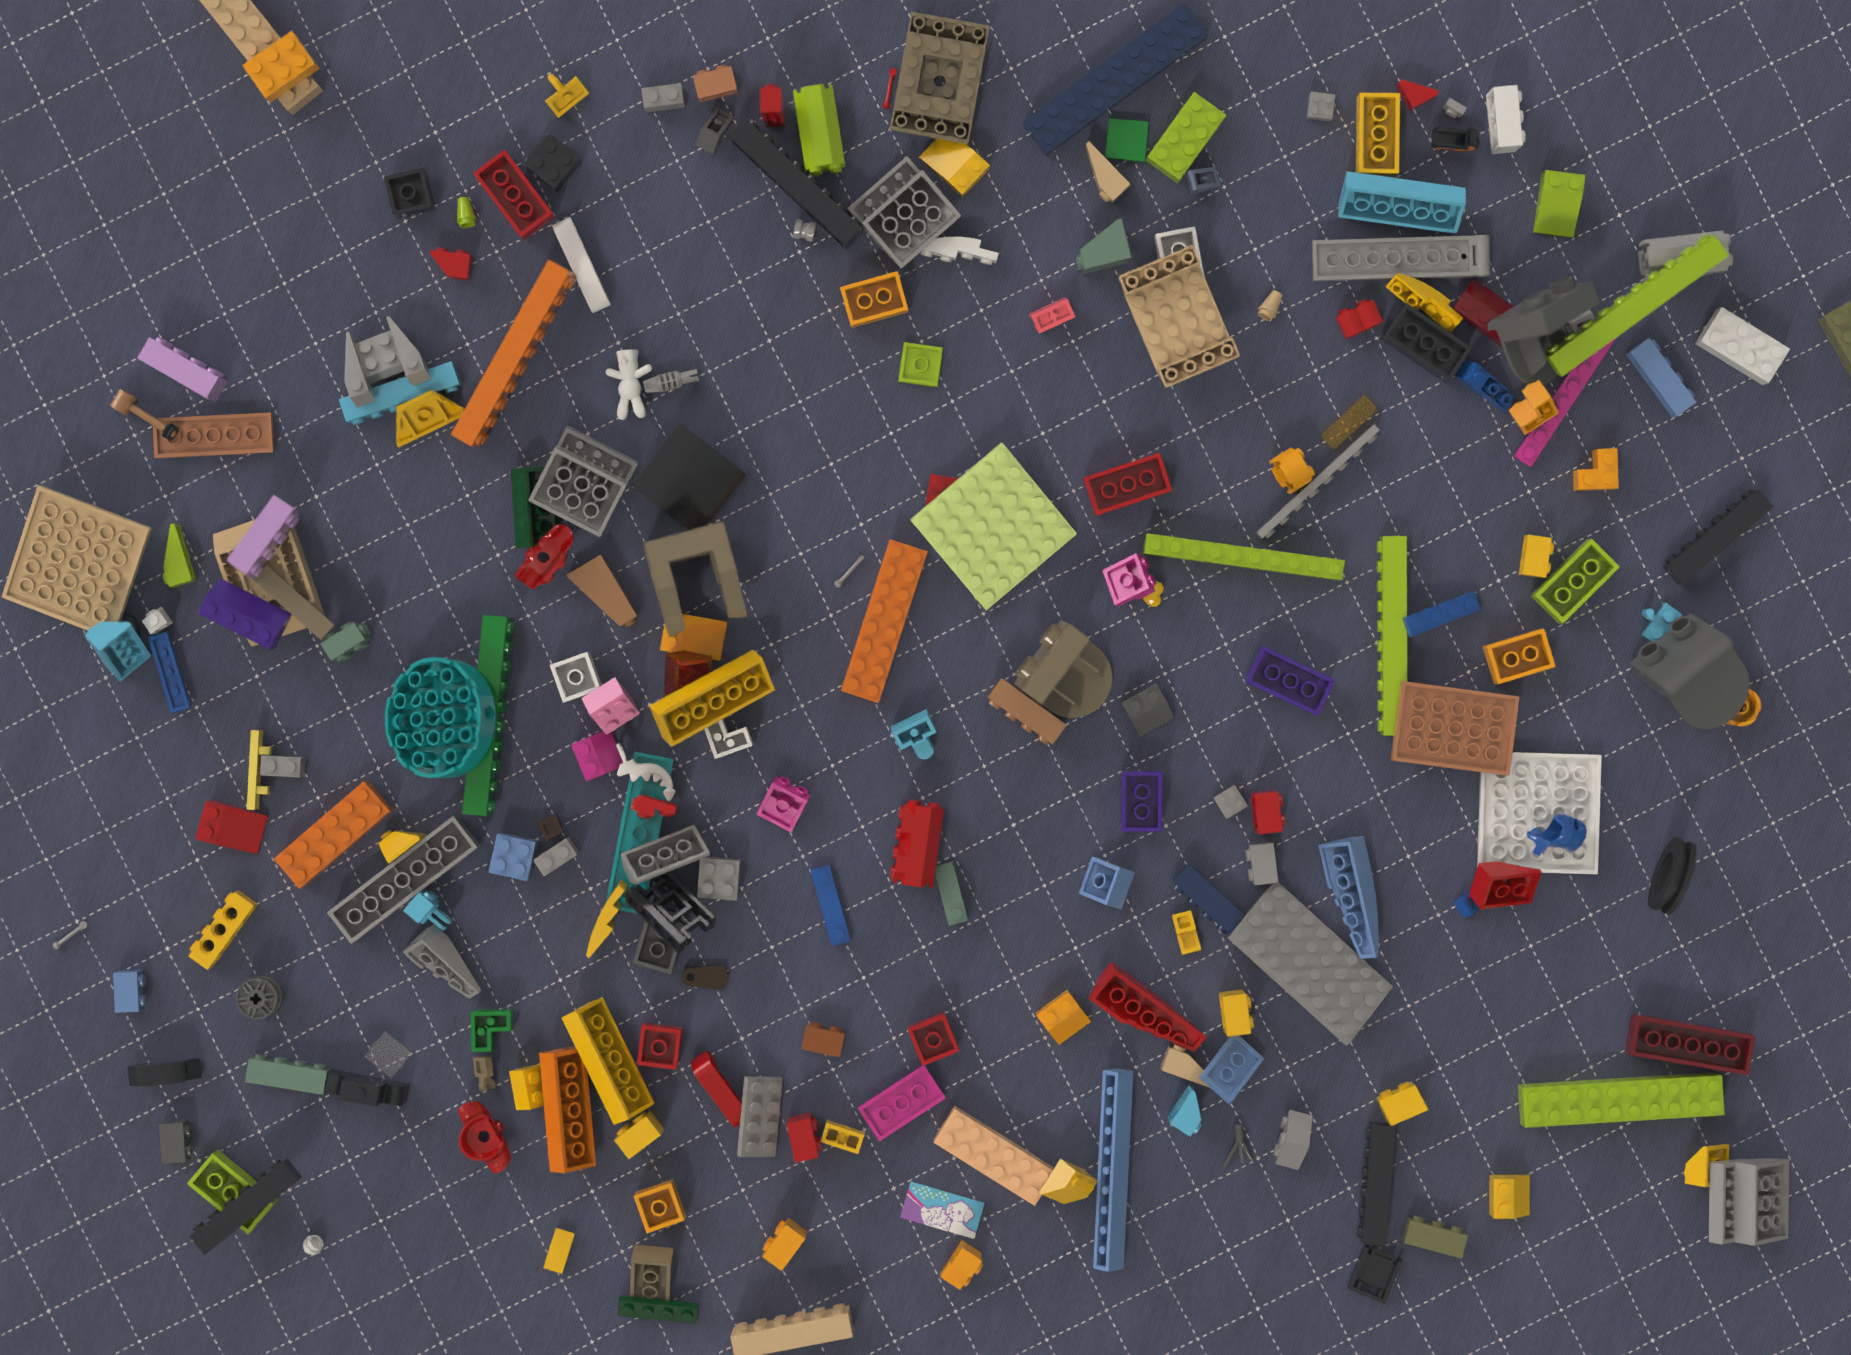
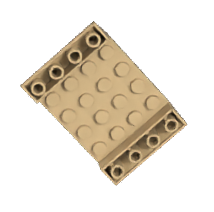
[1119,245,1240,388]

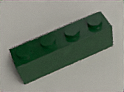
[511,467,560,548]

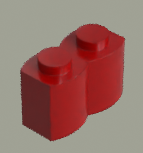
[1335,299,1383,340]

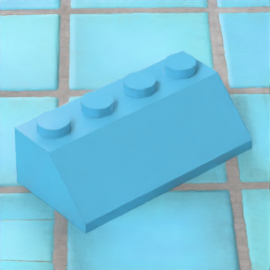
[85,622,151,682]

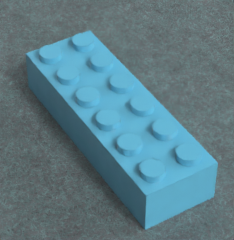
[1338,171,1466,234]

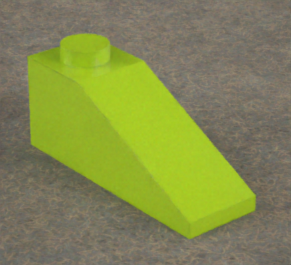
[163,523,197,588]

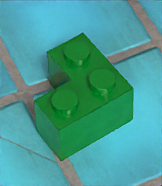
[471,1009,514,1052]

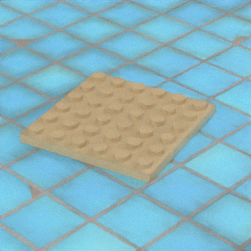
[2,485,152,631]

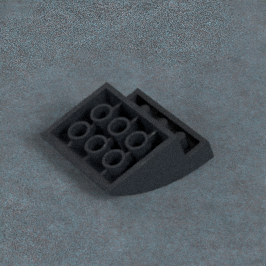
[631,423,746,531]

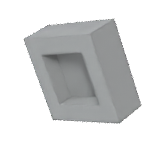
[1443,98,1467,118]

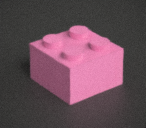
[581,677,640,735]

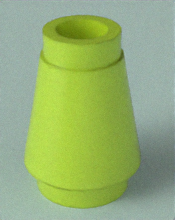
[457,197,477,228]

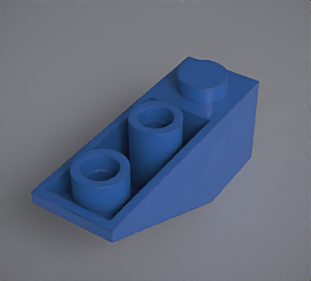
[1454,360,1516,412]

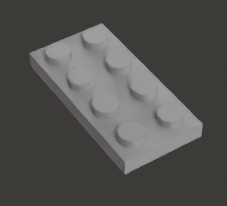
[737,1076,783,1157]

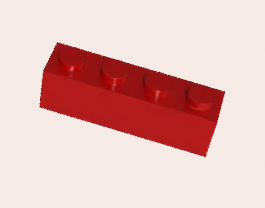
[760,84,786,127]

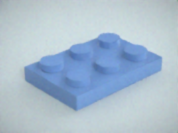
[1199,1035,1264,1104]

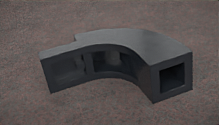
[127,1058,201,1086]

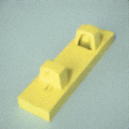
[247,730,272,810]

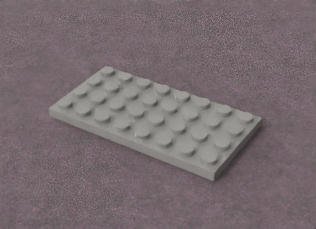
[1228,882,1393,1045]

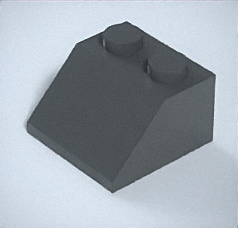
[1120,683,1174,737]

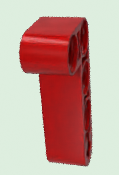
[690,1050,742,1128]

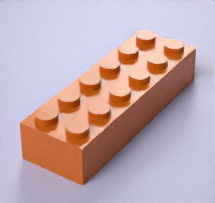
[274,780,394,889]
[539,1047,596,1173]

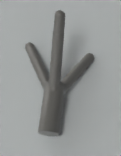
[1223,1124,1253,1167]

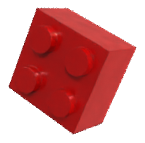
[1250,790,1285,834]
[908,1011,959,1066]
[637,1022,683,1070]
[786,1112,823,1163]

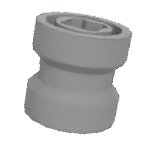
[793,219,817,242]

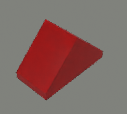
[1397,79,1439,111]

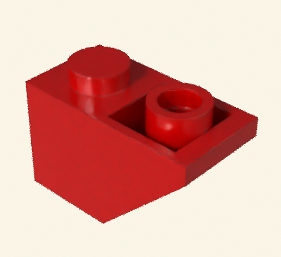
[430,247,473,281]

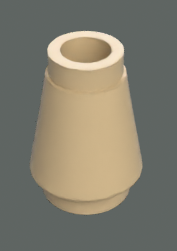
[1258,290,1283,321]

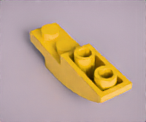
[1385,273,1463,333]

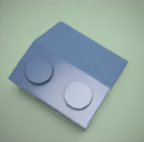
[1079,856,1135,910]

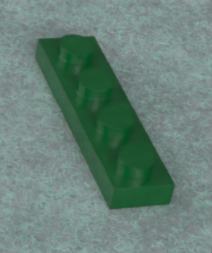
[618,1295,698,1324]

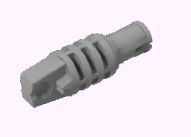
[643,369,699,393]

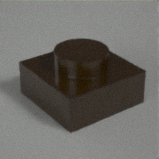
[538,814,564,841]

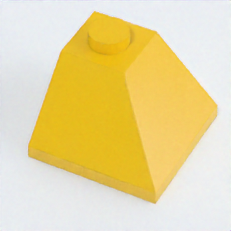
[378,830,426,863]
[1684,1144,1729,1187]

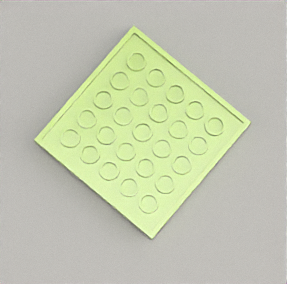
[910,442,1077,610]

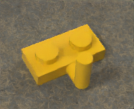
[545,74,589,118]

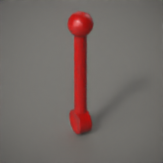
[882,68,897,109]

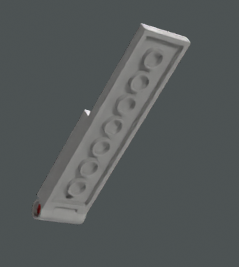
[1312,235,1490,281]

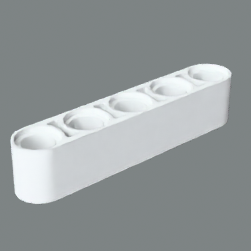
[552,217,611,313]

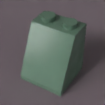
[1075,218,1131,274]

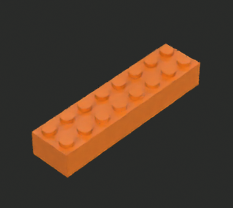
[841,539,928,703]

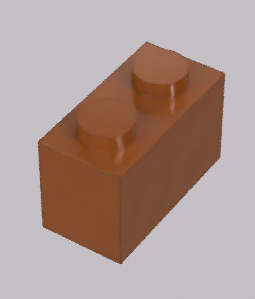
[801,1021,845,1057]

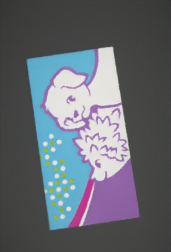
[900,1182,985,1239]

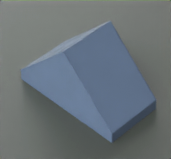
[1186,167,1221,195]

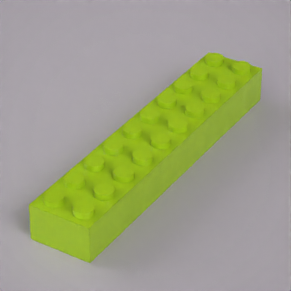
[1518,1072,1724,1128]

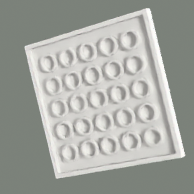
[1477,752,1602,874]

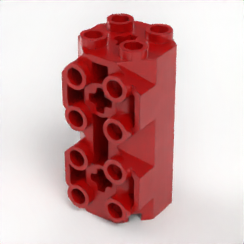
[890,799,944,888]

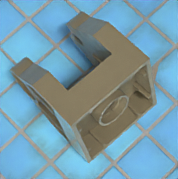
[643,522,747,637]

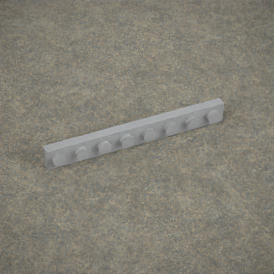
[1255,424,1379,539]

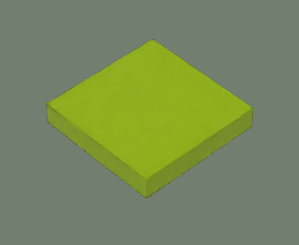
[898,342,943,387]

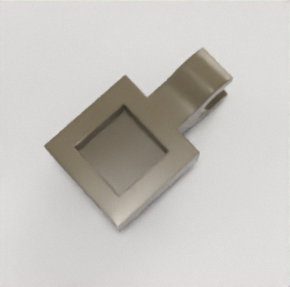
[473,1056,495,1091]

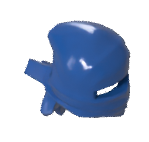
[1526,813,1587,856]

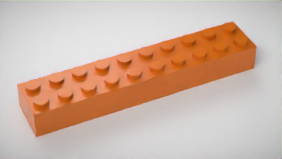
[451,260,576,447]

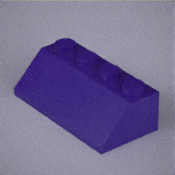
[197,578,292,650]

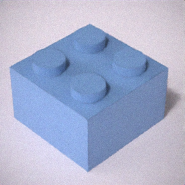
[488,832,539,881]

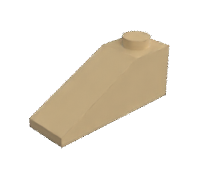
[1085,142,1130,204]
[1160,1044,1210,1088]

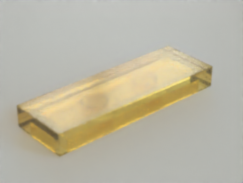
[1320,395,1378,450]

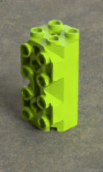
[793,84,845,177]

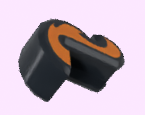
[1431,126,1481,152]

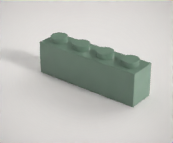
[245,1054,331,1095]

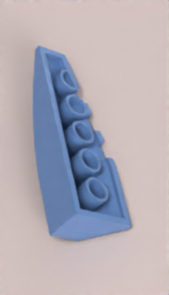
[1318,836,1379,959]

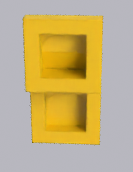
[1172,910,1201,955]
[543,1228,575,1274]

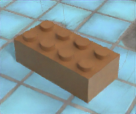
[988,678,1066,745]

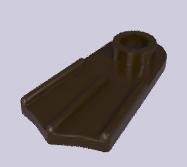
[682,965,729,990]

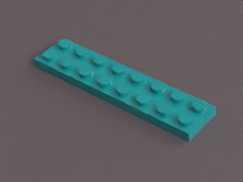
[606,751,674,914]

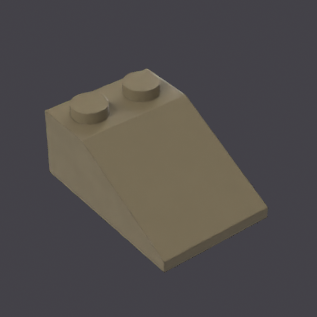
[630,1244,674,1300]

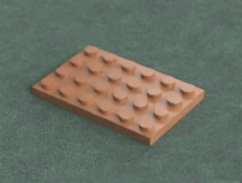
[1391,681,1520,776]

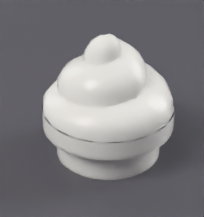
[303,1235,323,1255]

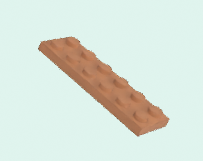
[153,413,275,459]

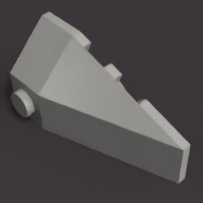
[403,924,481,999]

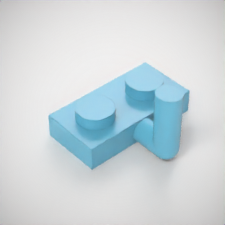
[1641,603,1682,642]

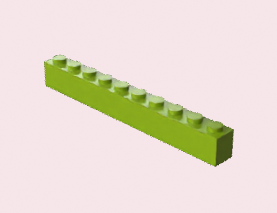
[1545,234,1729,377]
[1143,534,1345,581]
[1376,536,1407,736]

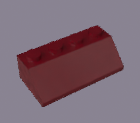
[1452,278,1514,348]

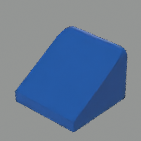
[1453,889,1479,918]

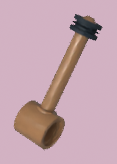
[110,388,179,441]

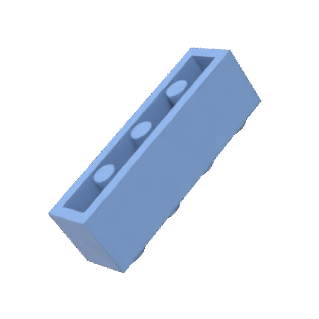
[1626,338,1696,418]

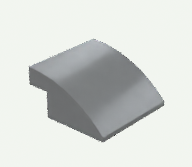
[847,156,961,268]
[528,426,638,537]
[1709,1158,1789,1246]

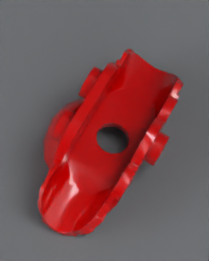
[514,524,573,589]
[457,1101,511,1174]

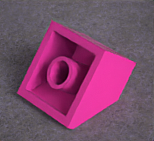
[571,732,623,781]

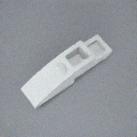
[921,237,999,265]

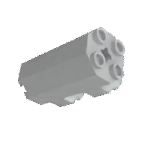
[1638,230,1733,282]

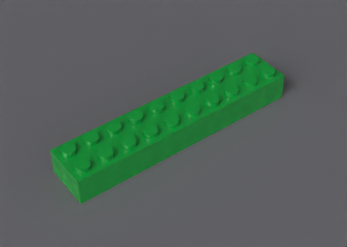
[462,615,515,816]

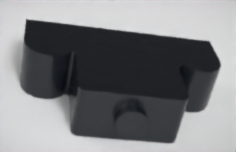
[325,1070,409,1106]

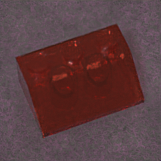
[663,650,712,698]

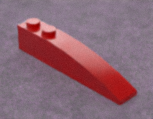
[1089,961,1207,1052]

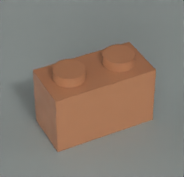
[693,65,738,103]

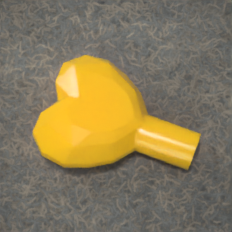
[1143,581,1164,607]

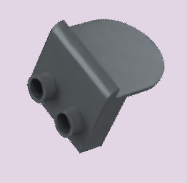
[1488,276,1600,385]
[1629,613,1749,729]

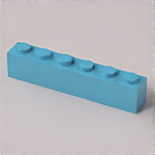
[339,361,462,425]

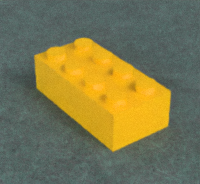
[1356,93,1400,177]

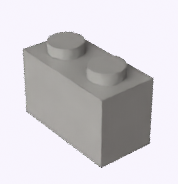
[641,83,685,113]
[260,755,306,778]
[533,837,580,876]
[1245,842,1278,885]

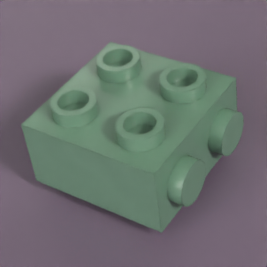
[321,621,372,662]

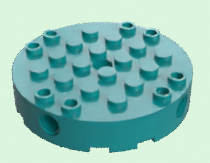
[385,657,496,778]

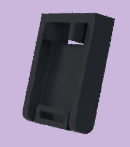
[1347,1244,1403,1304]

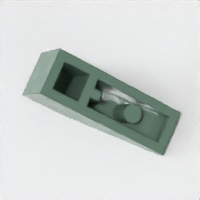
[935,861,968,926]

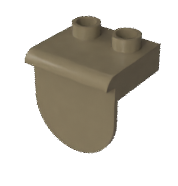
[1014,620,1112,718]

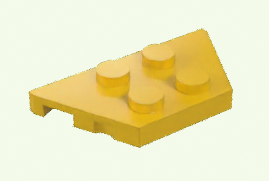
[396,390,465,448]

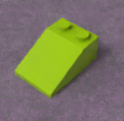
[1533,170,1585,238]

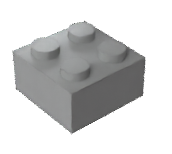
[1306,92,1336,121]
[1213,785,1248,819]

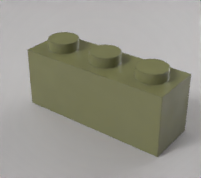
[1401,1215,1468,1259]

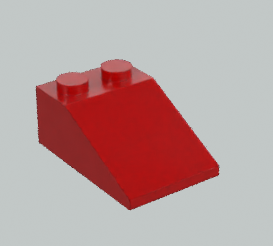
[195,800,269,854]
[1469,861,1542,909]

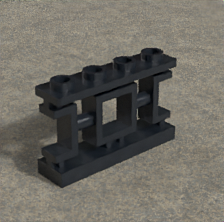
[625,871,716,954]

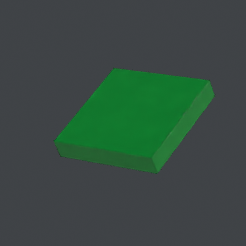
[1105,118,1148,162]

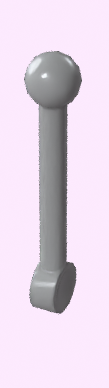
[834,555,865,588]
[53,921,88,949]

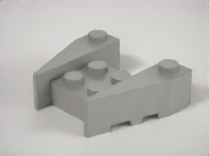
[344,316,431,408]

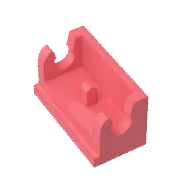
[1029,297,1075,334]

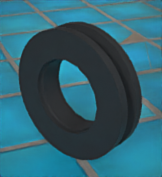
[1648,837,1697,915]

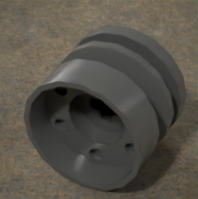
[236,974,285,1020]

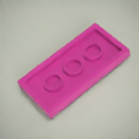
[858,1065,946,1141]

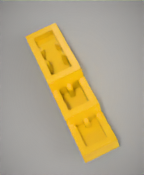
[586,880,628,958]

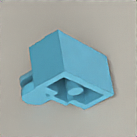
[891,709,937,759]
[403,889,452,930]

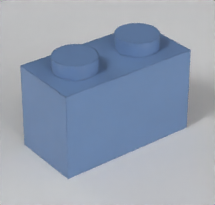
[113,970,147,1013]

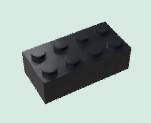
[1380,303,1472,383]

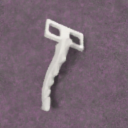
[616,742,676,801]

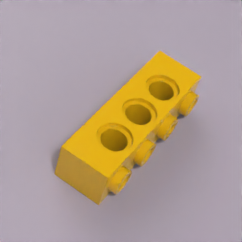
[189,890,258,970]

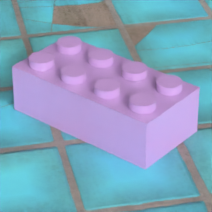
[138,337,228,402]
[226,495,299,580]

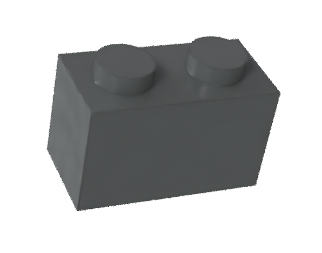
[159,1120,193,1164]

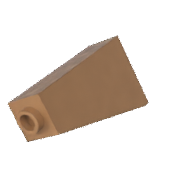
[567,555,639,628]

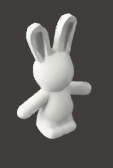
[606,350,652,420]

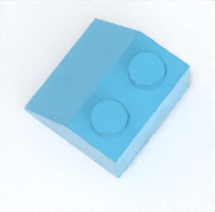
[1167,1085,1202,1137]

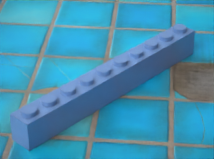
[1093,1068,1133,1272]

